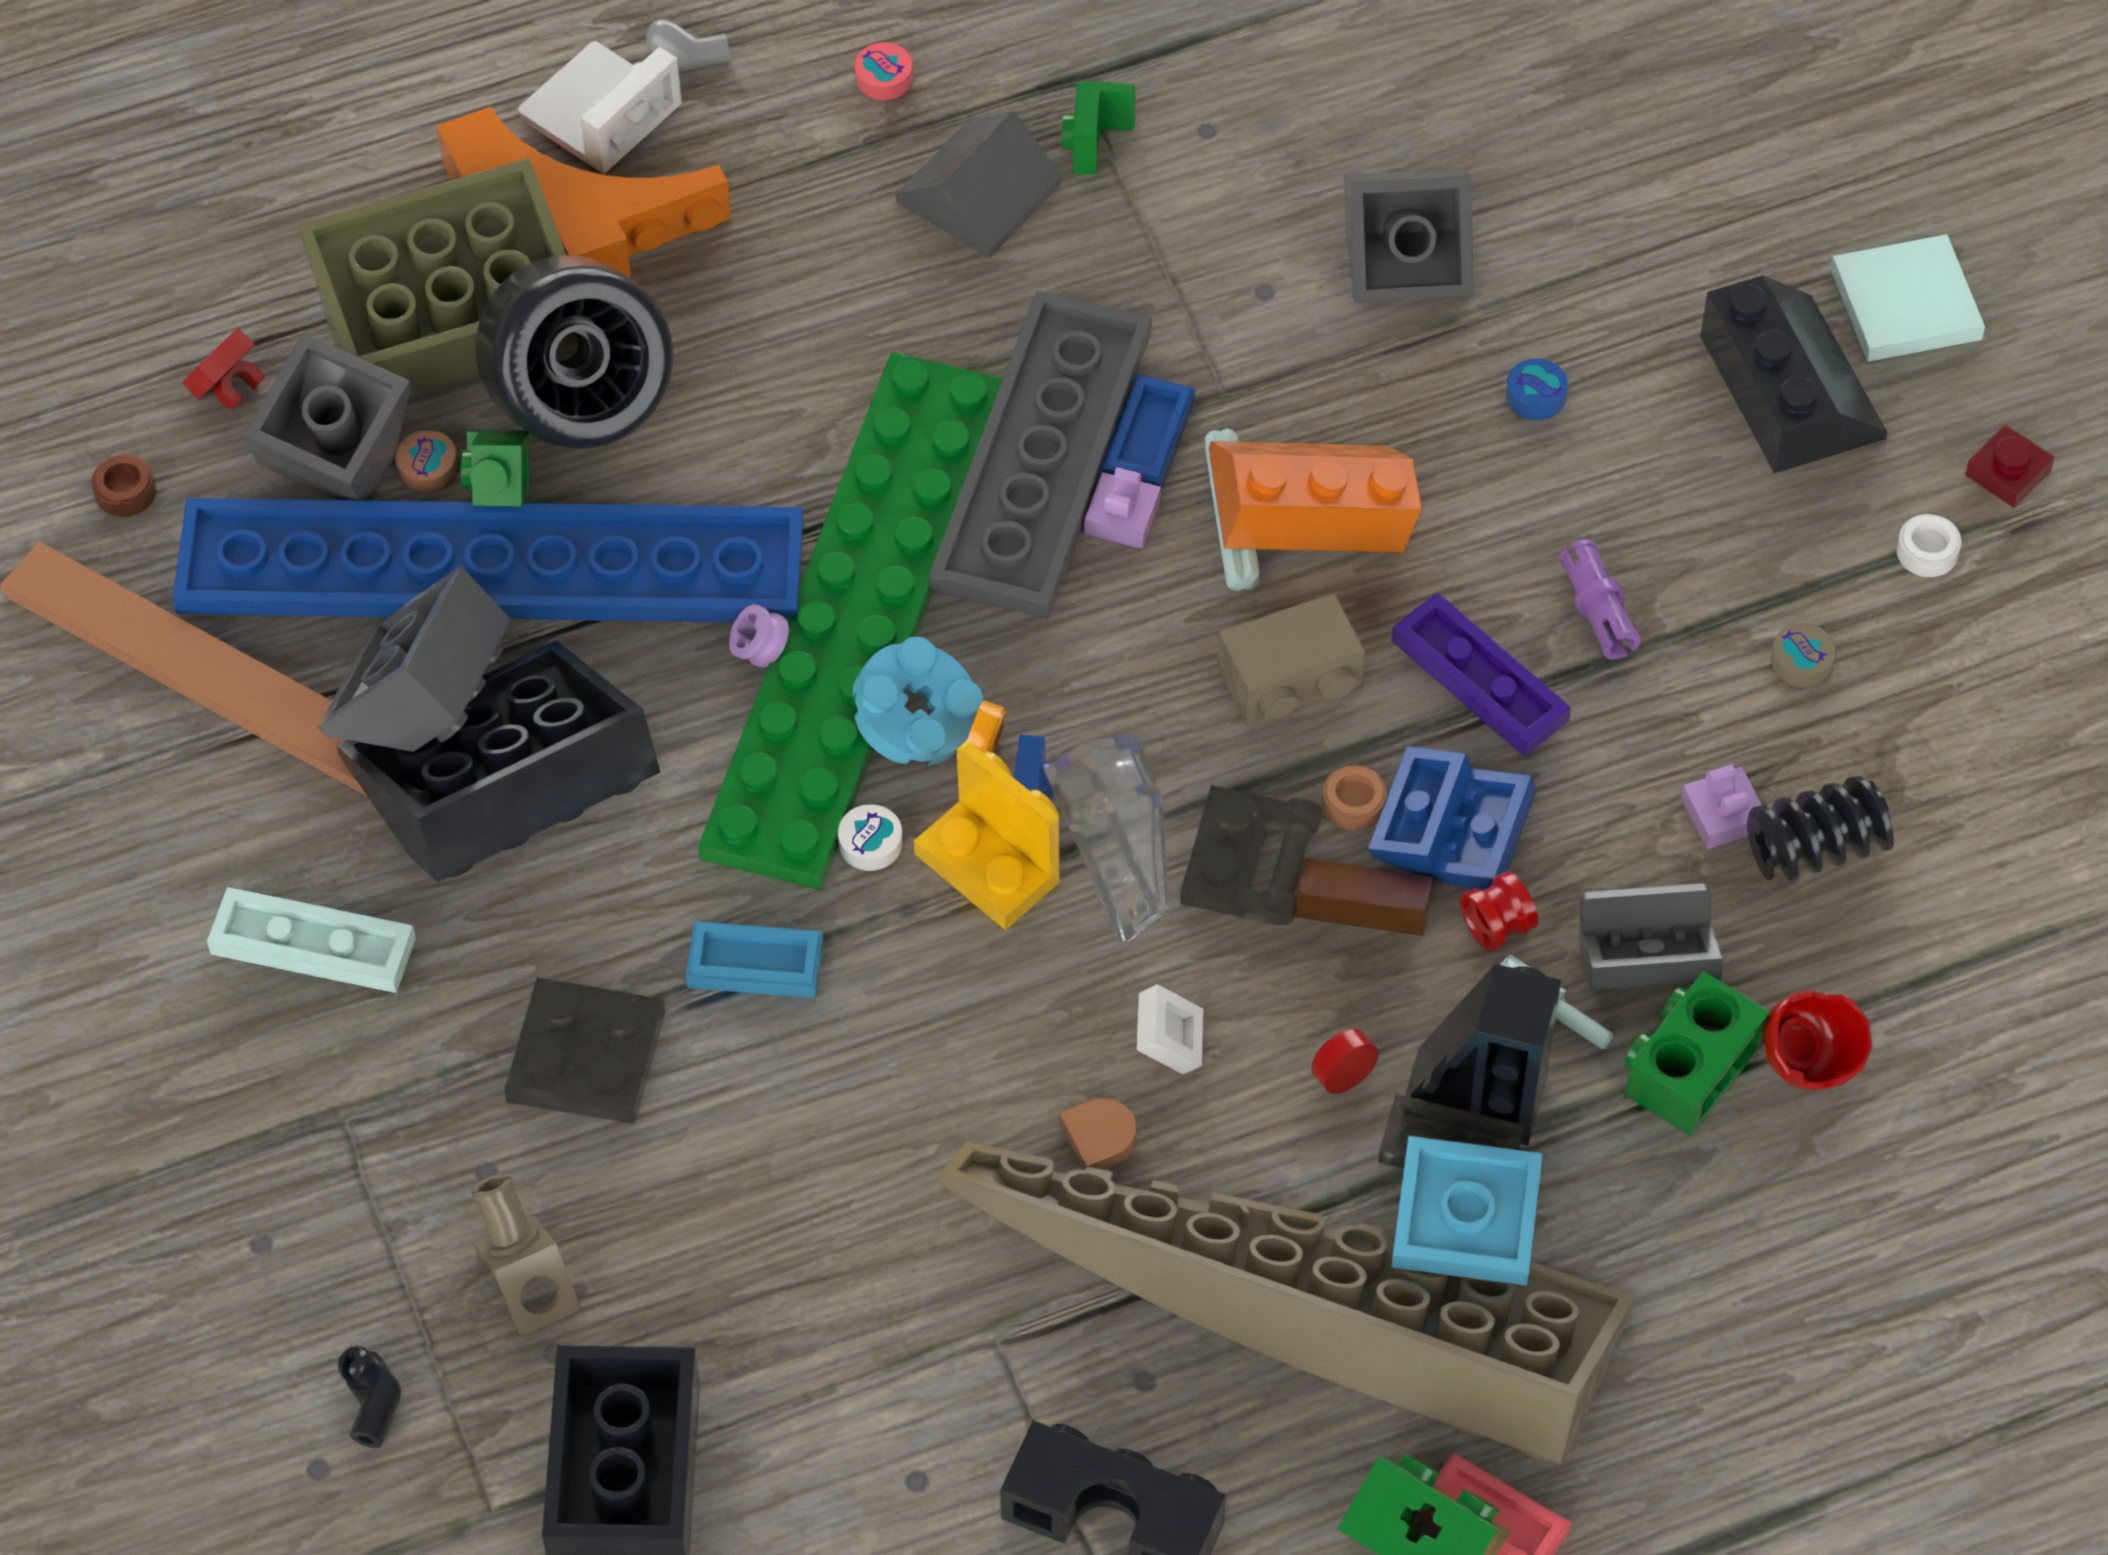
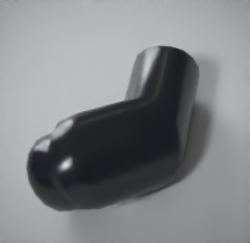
[337,1345,401,1448]

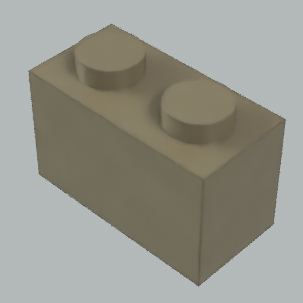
[1217,593,1365,725]

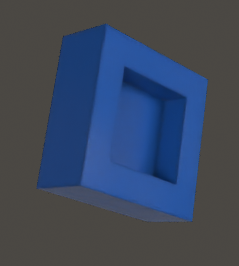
[1014,734,1057,801]

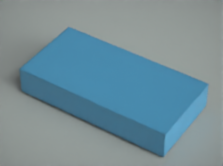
[685,921,824,998]

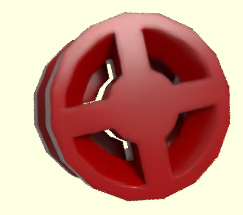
[1459,871,1539,952]

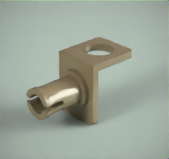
[471,1174,580,1336]

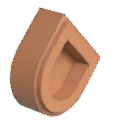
[1059,1098,1136,1170]

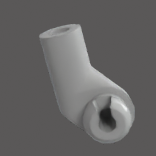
[646,19,731,71]

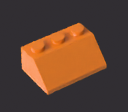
[1208,441,1422,553]

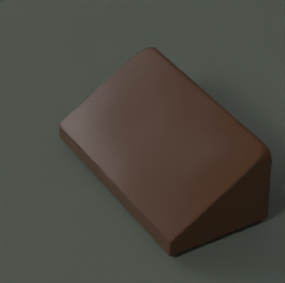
[1295,858,1432,936]

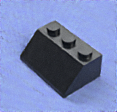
[1700,275,1887,474]

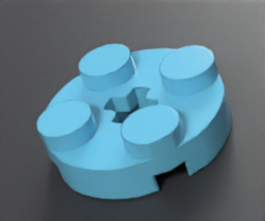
[852,636,983,766]

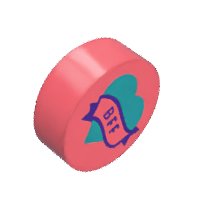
[855,42,913,100]

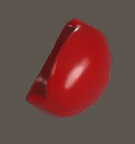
[1762,990,1873,1091]

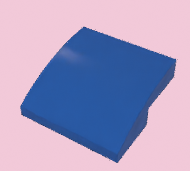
[1368,746,1537,891]

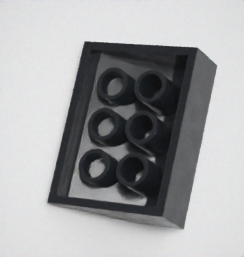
[336,640,661,882]

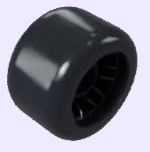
[475,255,673,449]

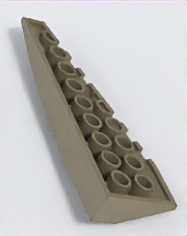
[938,1142,1635,1464]

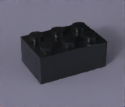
[542,1345,700,1555]

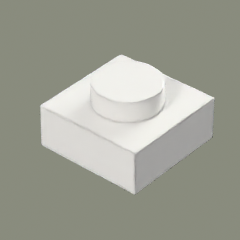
[1137,984,1203,1074]

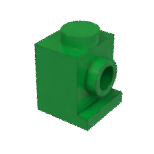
[461,429,531,506]

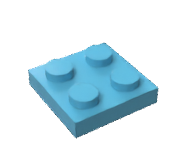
[1391,1136,1543,1286]

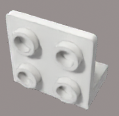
[518,41,682,175]

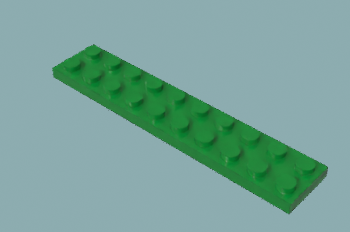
[698,352,1003,890]

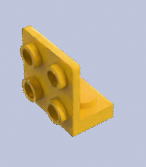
[914,741,1060,931]

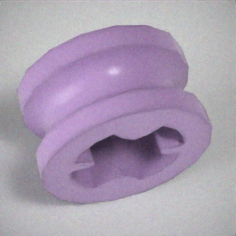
[729,604,789,668]

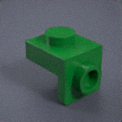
[1062,81,1136,175]

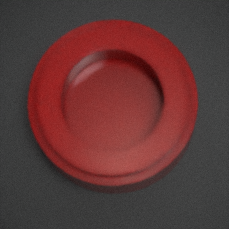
[1311,1029,1379,1094]

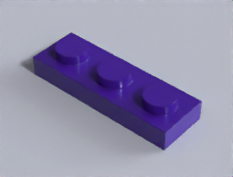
[1391,592,1571,757]

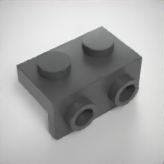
[1579,883,1723,991]

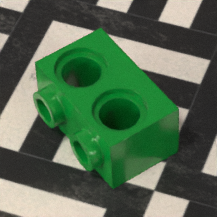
[1624,971,1770,1137]

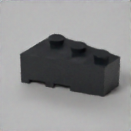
[1400,964,1561,1146]

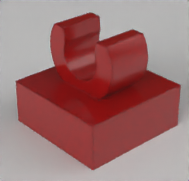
[182,328,264,410]

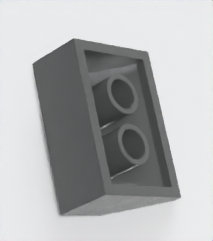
[318,566,511,752]

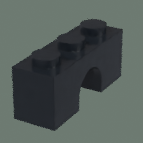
[1000,1420,1226,1555]

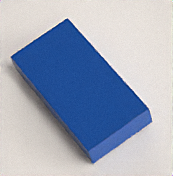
[1102,374,1195,492]

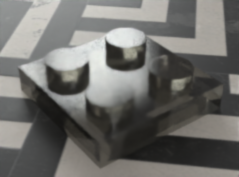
[504,977,666,1124]

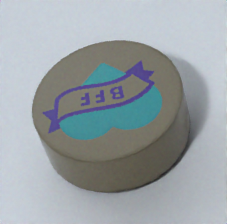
[1771,623,1836,688]

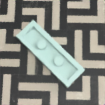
[207,887,416,993]

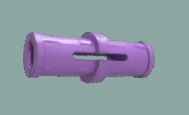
[1559,539,1641,659]

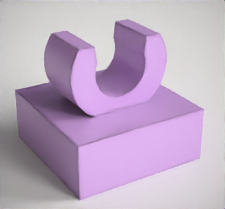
[1084,468,1161,549]
[1681,764,1761,849]

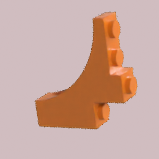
[436,106,731,276]

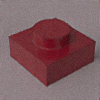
[1965,424,2055,508]

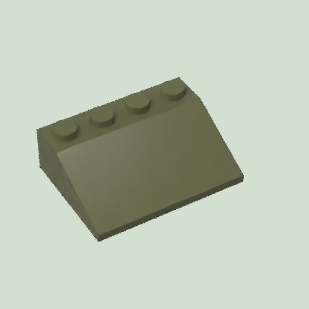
[298,158,578,393]

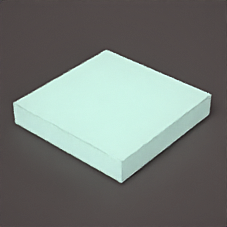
[1831,234,1985,362]

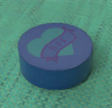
[1506,359,1568,420]

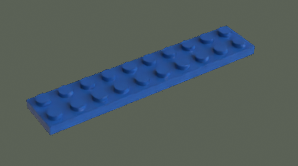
[172,498,804,623]

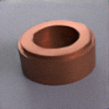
[91,455,156,517]

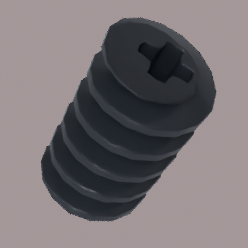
[1746,776,1894,881]

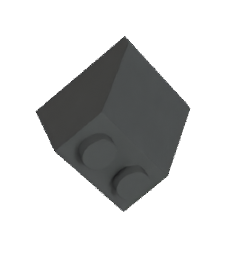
[1344,168,1474,302]
[243,333,412,501]

